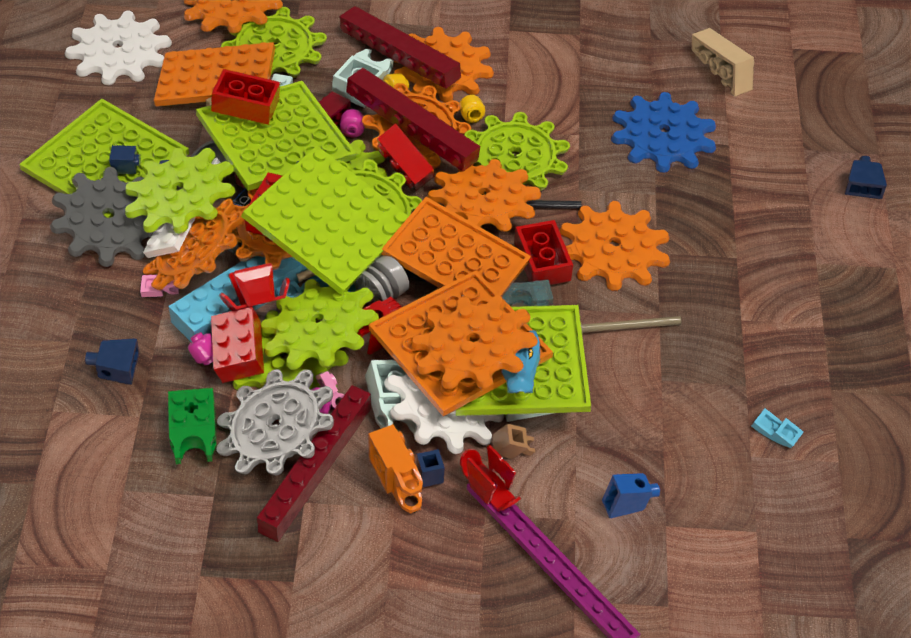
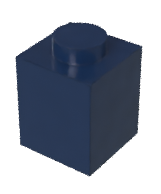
[109,145,141,174]
[416,449,445,487]

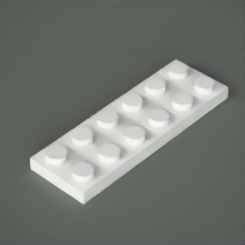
[143,158,221,258]

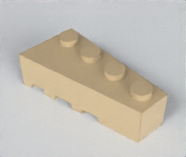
[692,28,754,97]

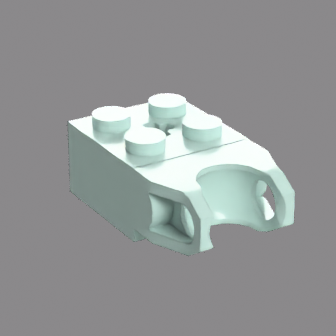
[332,49,394,108]
[365,360,417,434]

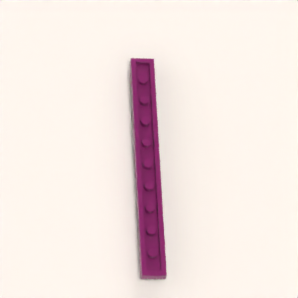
[467,483,641,638]

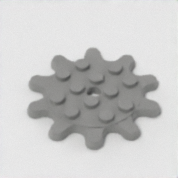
[216,369,334,476]

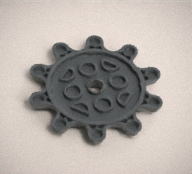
[50,167,153,267]

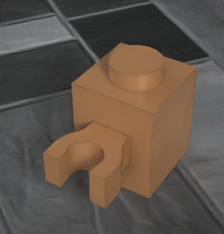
[492,424,535,459]

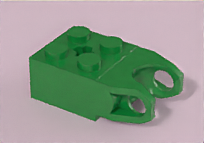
[168,388,217,464]

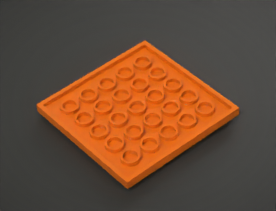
[369,270,553,416]

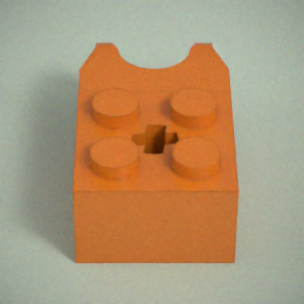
[368,424,423,513]

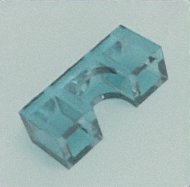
[502,280,554,307]

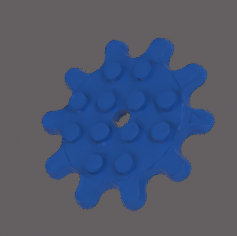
[611,92,716,173]

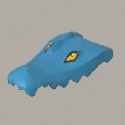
[502,330,540,393]

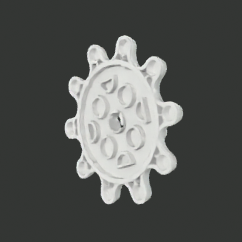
[65,11,172,85]
[384,373,505,454]

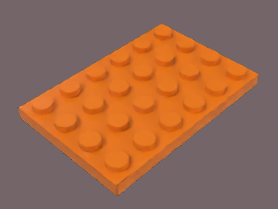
[154,42,275,106]
[381,197,531,297]

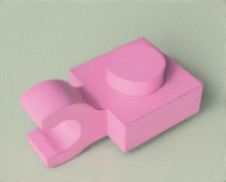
[140,275,179,297]
[315,371,344,409]

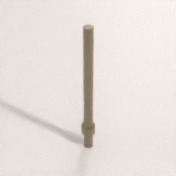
[581,316,681,335]

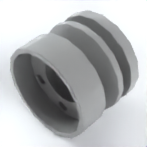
[354,255,409,305]

